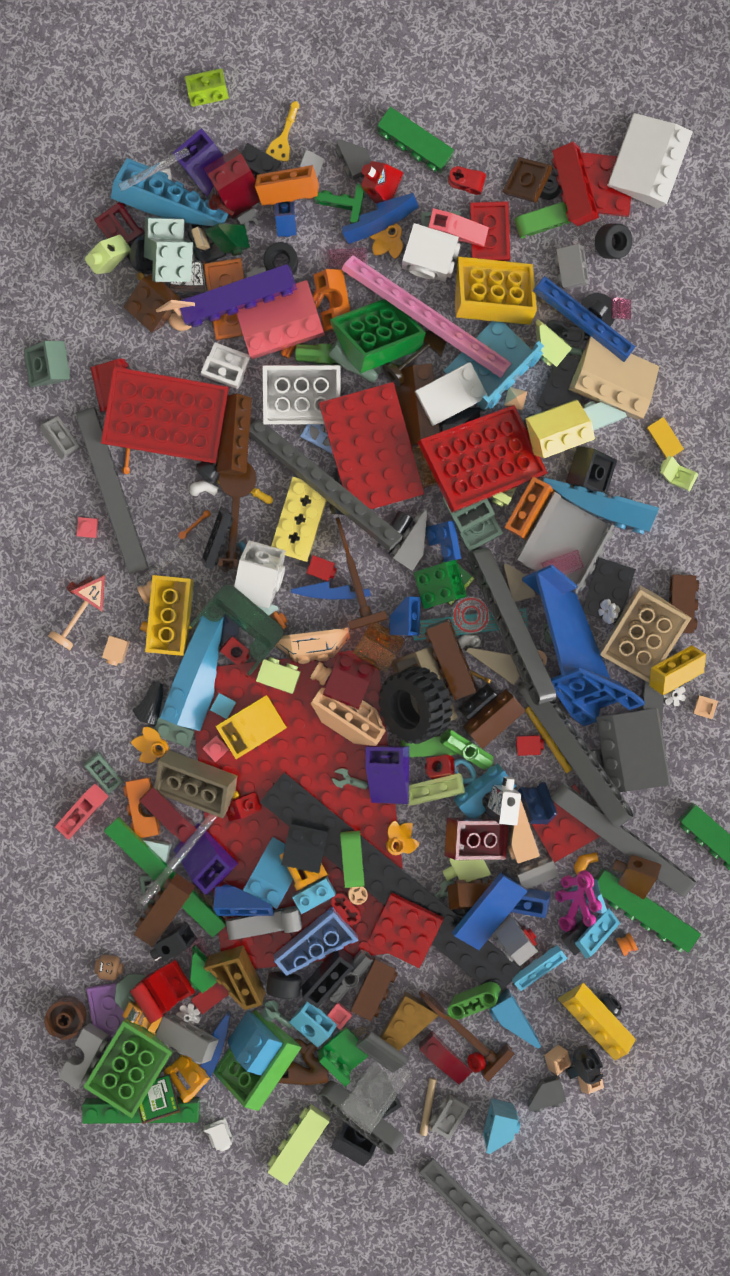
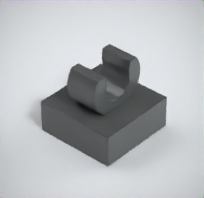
[236,207,259,231]

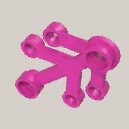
[555,870,602,932]

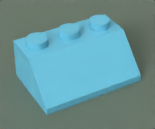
[483,1098,520,1154]

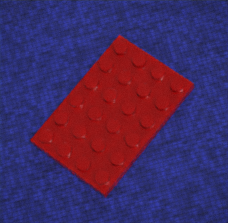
[101,367,229,464]
[319,382,424,509]
[418,405,548,513]

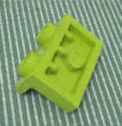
[185,68,229,107]

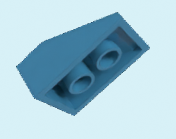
[243,837,298,909]
[489,988,541,1049]
[227,1010,283,1075]

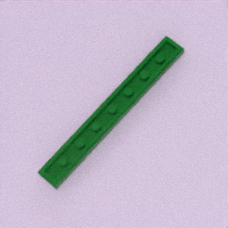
[104,817,226,937]

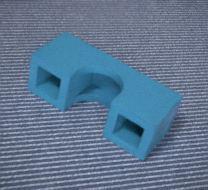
[453,763,516,818]

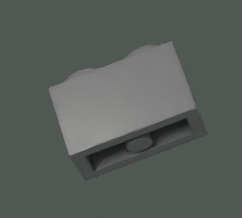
[555,244,590,290]

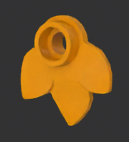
[370,223,403,259]
[131,727,169,763]
[386,821,419,855]

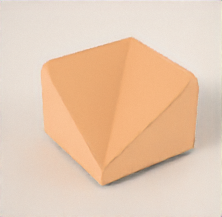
[544,1045,571,1076]

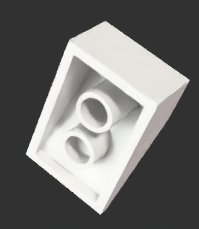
[415,362,488,426]

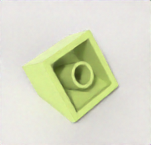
[535,319,572,367]

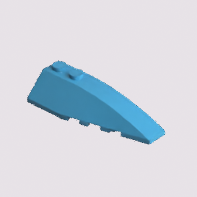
[111,158,229,226]
[542,478,659,535]
[160,610,224,731]

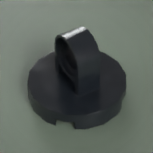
[127,234,153,275]
[581,293,617,326]
[565,1045,603,1085]

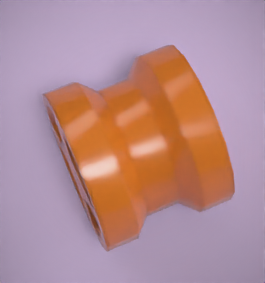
[616,932,638,956]

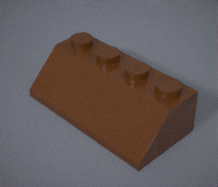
[395,363,440,446]

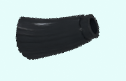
[133,681,164,725]

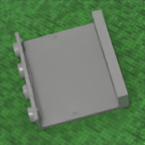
[514,492,614,593]

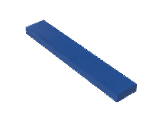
[533,276,636,362]

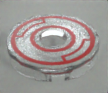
[452,596,490,634]

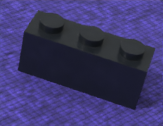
[301,949,354,1008]

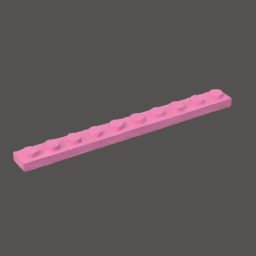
[341,255,512,378]

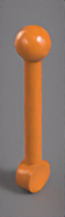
[122,448,130,474]
[179,510,211,539]

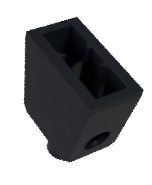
[150,923,197,961]

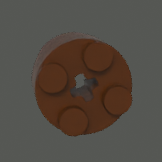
[44,996,87,1040]

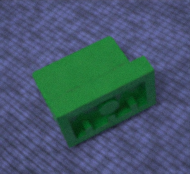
[414,560,467,609]
[318,1027,368,1086]

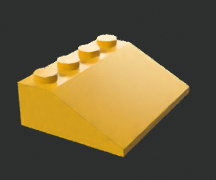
[455,257,537,325]

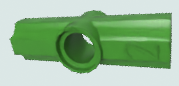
[295,344,338,365]
[440,729,494,770]

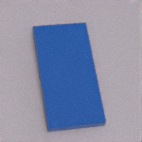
[451,873,527,950]

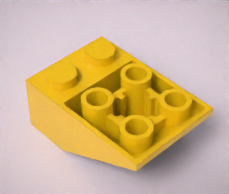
[216,695,287,759]

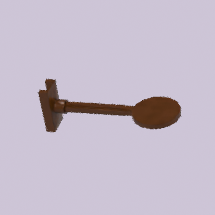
[218,462,257,572]
[336,517,387,630]
[419,989,515,1082]

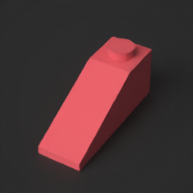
[55,784,109,840]

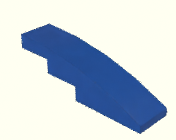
[342,193,419,244]
[291,581,371,600]
[200,1011,231,1091]

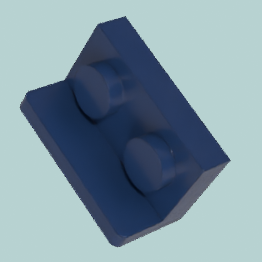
[518,782,557,824]

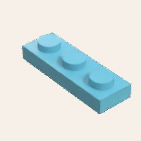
[575,908,620,959]
[512,945,568,991]

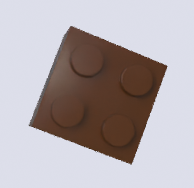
[124,274,181,333]

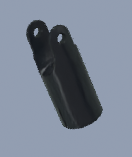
[377,510,413,555]

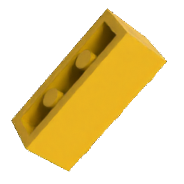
[649,645,706,695]

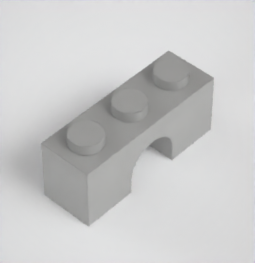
[59,1023,109,1089]

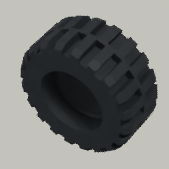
[378,666,453,744]

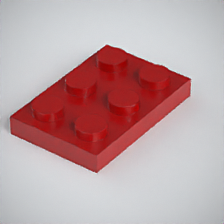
[470,201,510,261]

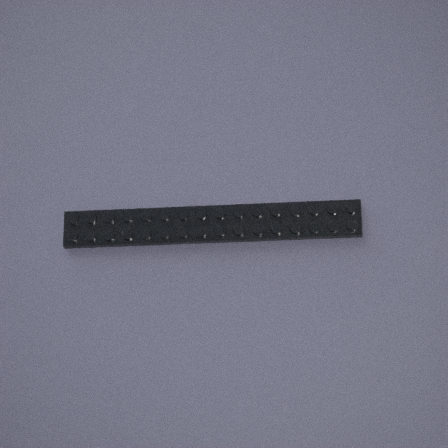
[260,772,521,994]

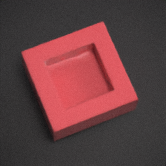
[77,517,98,538]
[203,735,229,762]
[327,1002,353,1030]

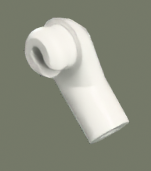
[189,480,219,496]
[458,634,481,649]

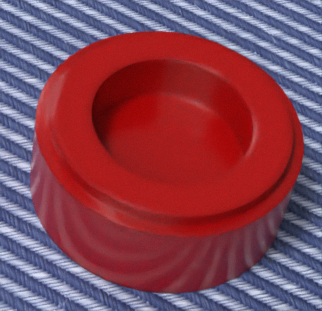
[467,1052,486,1073]

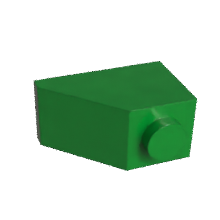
[190,945,217,993]

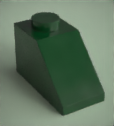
[205,223,250,256]

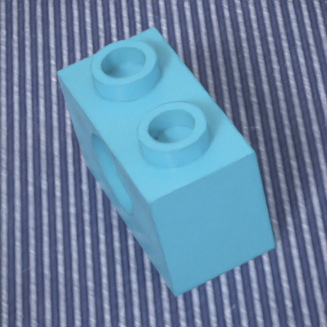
[292,876,336,914]
[289,1001,337,1047]

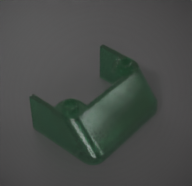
[188,585,283,678]

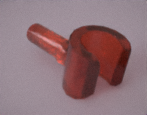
[209,194,234,216]
[66,576,93,595]

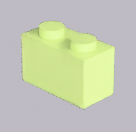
[256,657,301,694]

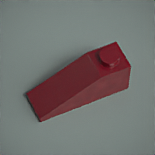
[139,786,197,843]
[419,1031,473,1085]

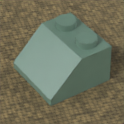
[24,341,70,387]

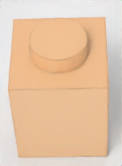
[102,636,130,666]

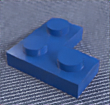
[426,521,461,562]

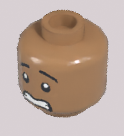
[94,954,124,981]

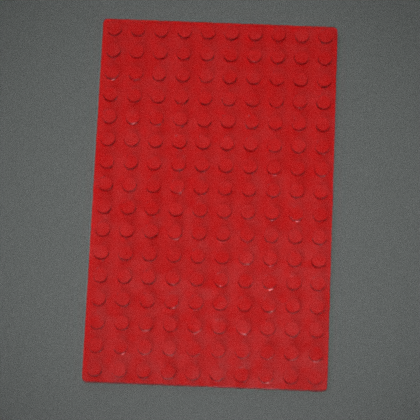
[195,648,403,969]

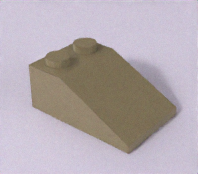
[465,647,520,685]

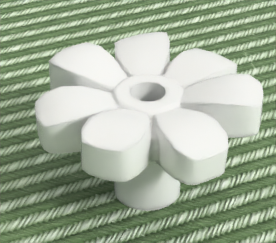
[598,599,620,624]
[664,686,686,706]
[176,1003,200,1025]

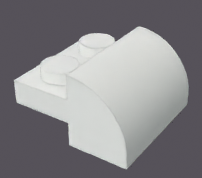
[201,342,251,389]

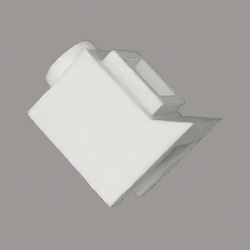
[203,1118,233,1151]

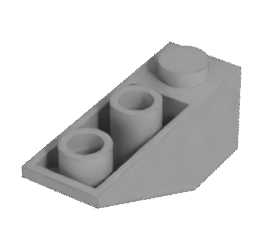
[392,510,427,571]

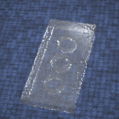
[339,1060,413,1134]

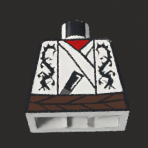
[169,251,207,296]
[486,776,521,825]

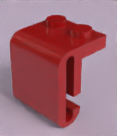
[129,960,195,1024]

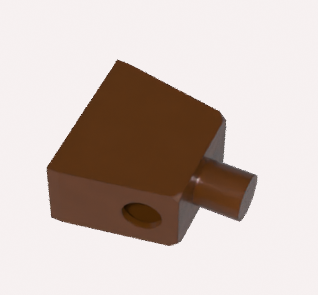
[611,855,662,899]

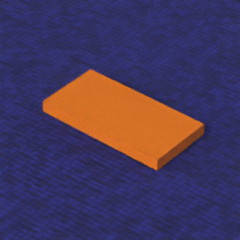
[203,258,245,341]

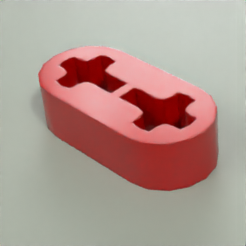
[331,892,361,925]

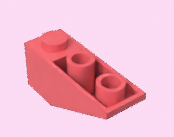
[428,208,489,247]

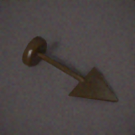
[382,330,446,386]

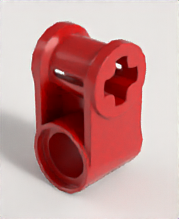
[448,166,486,195]

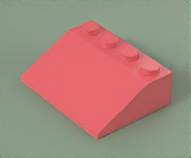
[237,280,325,360]

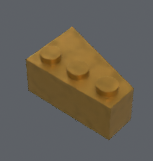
[204,946,266,1010]
[379,991,439,1051]

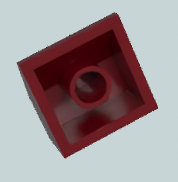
[323,653,375,710]

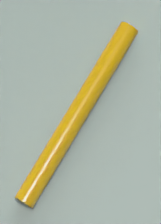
[525,706,572,773]

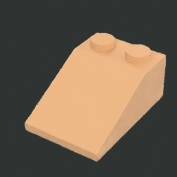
[507,800,540,863]

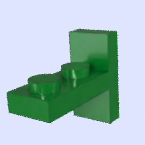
[315,184,364,224]

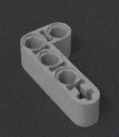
[225,906,302,940]

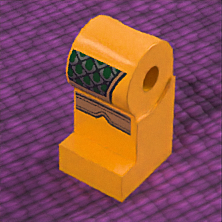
[122,1001,162,1034]

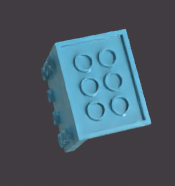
[443,321,544,412]

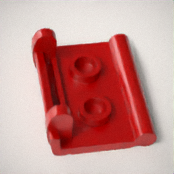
[90,359,129,413]

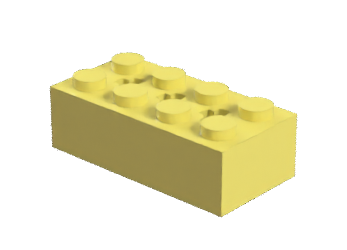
[271,477,327,563]

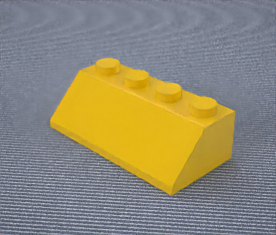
[145,575,194,656]
[558,982,636,1061]

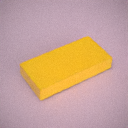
[647,417,684,459]

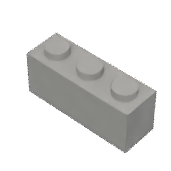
[492,913,538,966]
[156,1013,219,1064]

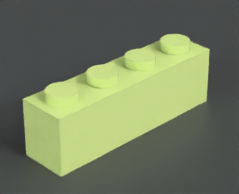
[267,1104,330,1185]

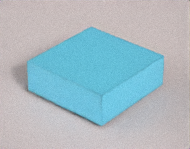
[210,693,236,719]

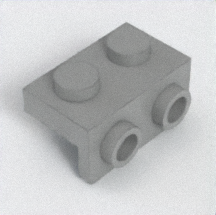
[516,857,558,889]
[429,1094,469,1140]

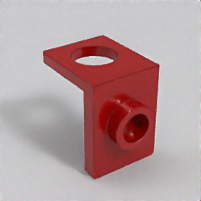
[226,792,261,822]

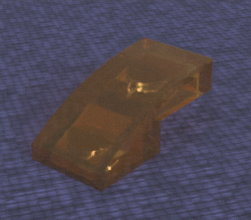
[412,447,437,488]

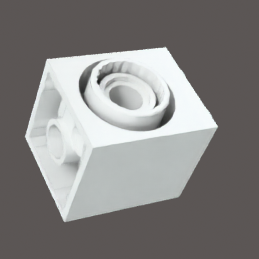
[402,223,461,282]
[232,540,286,608]

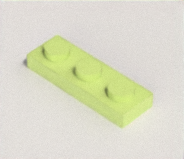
[408,773,465,806]

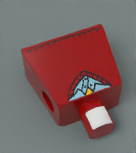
[361,161,404,204]

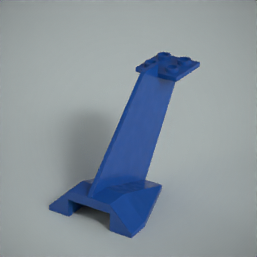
[522,564,645,726]

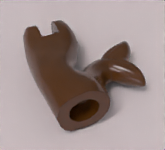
[278,1039,329,1085]

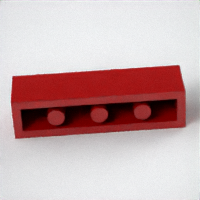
[552,141,599,226]

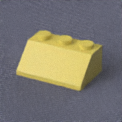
[525,400,595,458]

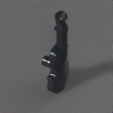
[546,320,590,345]

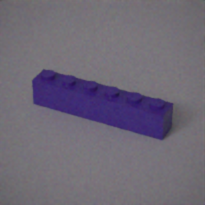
[180,264,297,328]

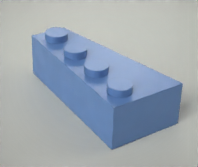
[274,906,359,976]

